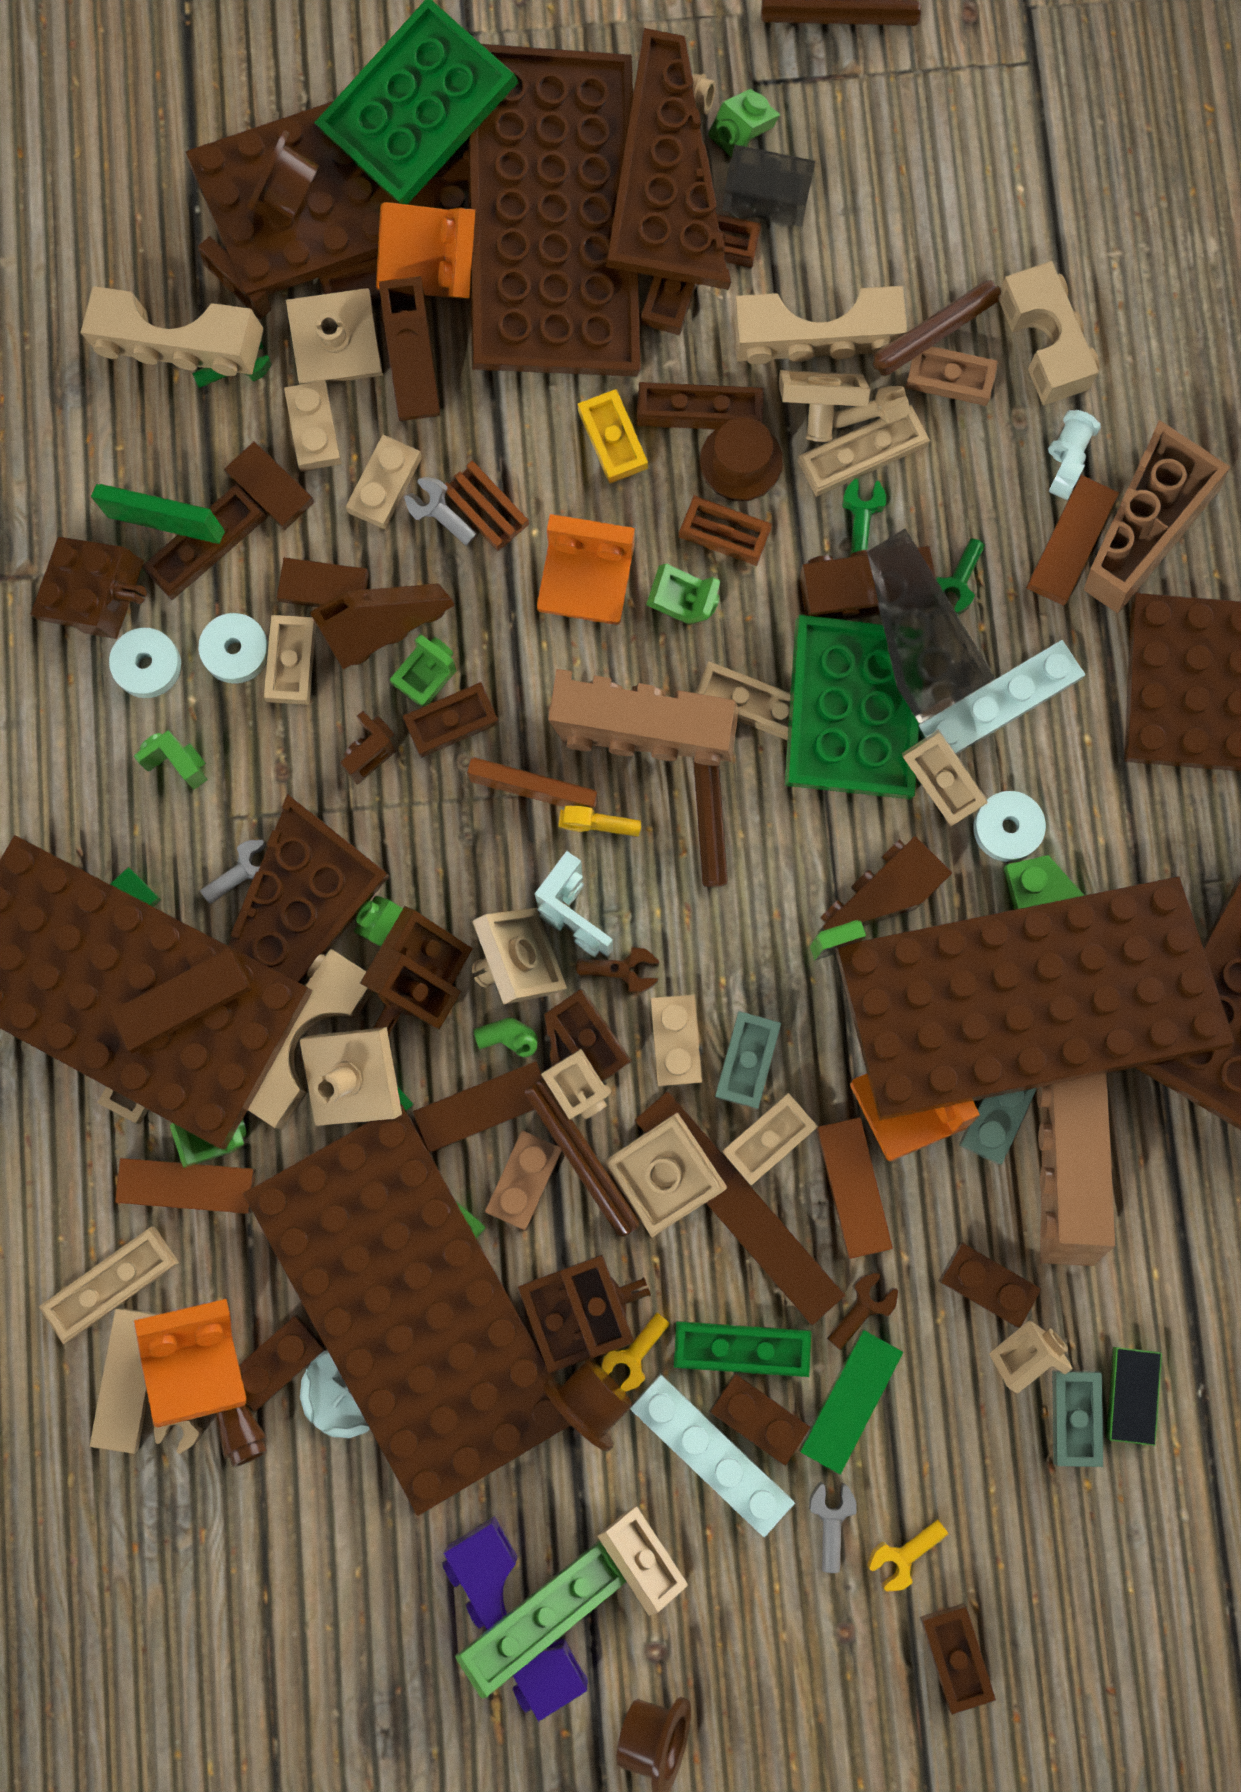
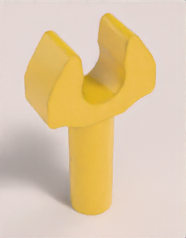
[558,806,641,837]
[602,1312,671,1392]
[867,1519,949,1592]

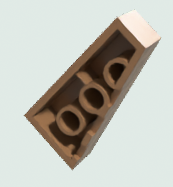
[1083,420,1230,614]
[548,669,739,766]
[1037,1073,1115,1266]

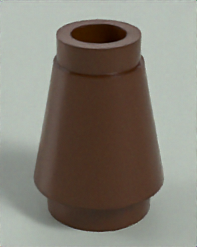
[216,1404,267,1467]

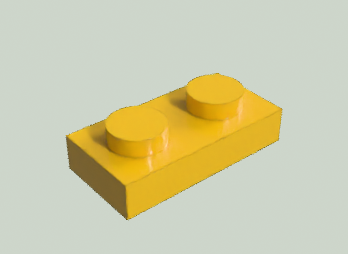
[578,389,648,484]

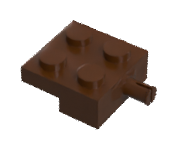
[30,536,147,639]
[360,906,473,1037]
[518,1254,651,1373]

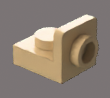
[541,1049,612,1120]
[989,1320,1073,1394]

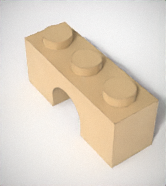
[999,261,1100,406]

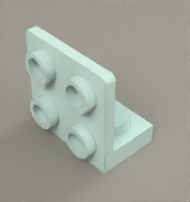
[535,851,613,957]

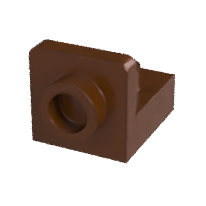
[340,711,396,785]

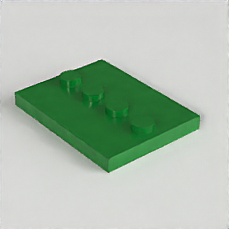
[314,0,518,205]
[784,615,924,799]

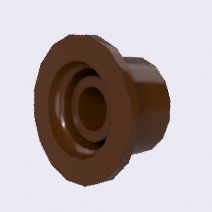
[246,130,319,220]
[700,417,782,501]
[543,1359,633,1452]
[616,1697,691,1792]

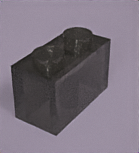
[722,145,816,227]

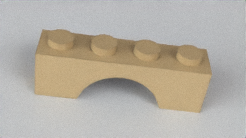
[80,286,264,376]
[733,286,907,364]
[248,949,374,1129]

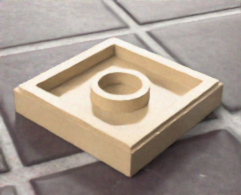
[603,1112,727,1237]

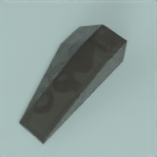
[867,529,995,724]

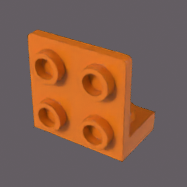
[376,202,475,298]
[537,514,635,625]
[850,1073,980,1161]
[134,1299,246,1428]

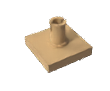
[286,288,383,385]
[779,370,870,442]
[472,908,567,1005]
[299,1027,402,1126]

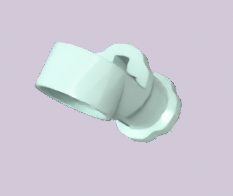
[1048,410,1101,501]

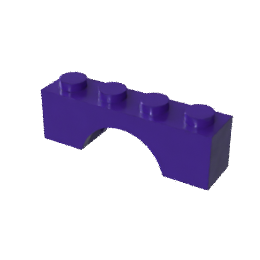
[442,1516,588,1722]

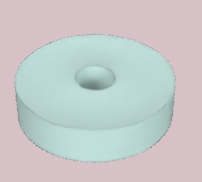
[198,613,269,684]
[109,628,181,698]
[973,791,1046,862]

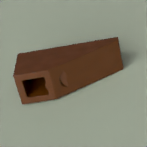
[379,276,441,421]
[309,583,455,669]
[818,836,953,933]

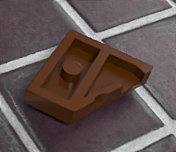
[544,989,633,1083]

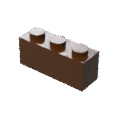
[799,543,939,620]

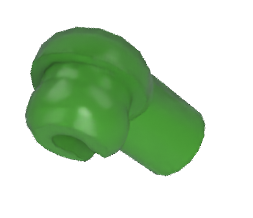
[473,1017,538,1057]

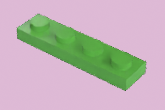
[454,1541,627,1698]

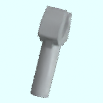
[404,477,477,546]
[200,840,267,904]
[809,1482,857,1573]

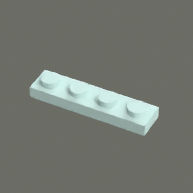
[918,640,1085,755]
[630,1373,795,1538]

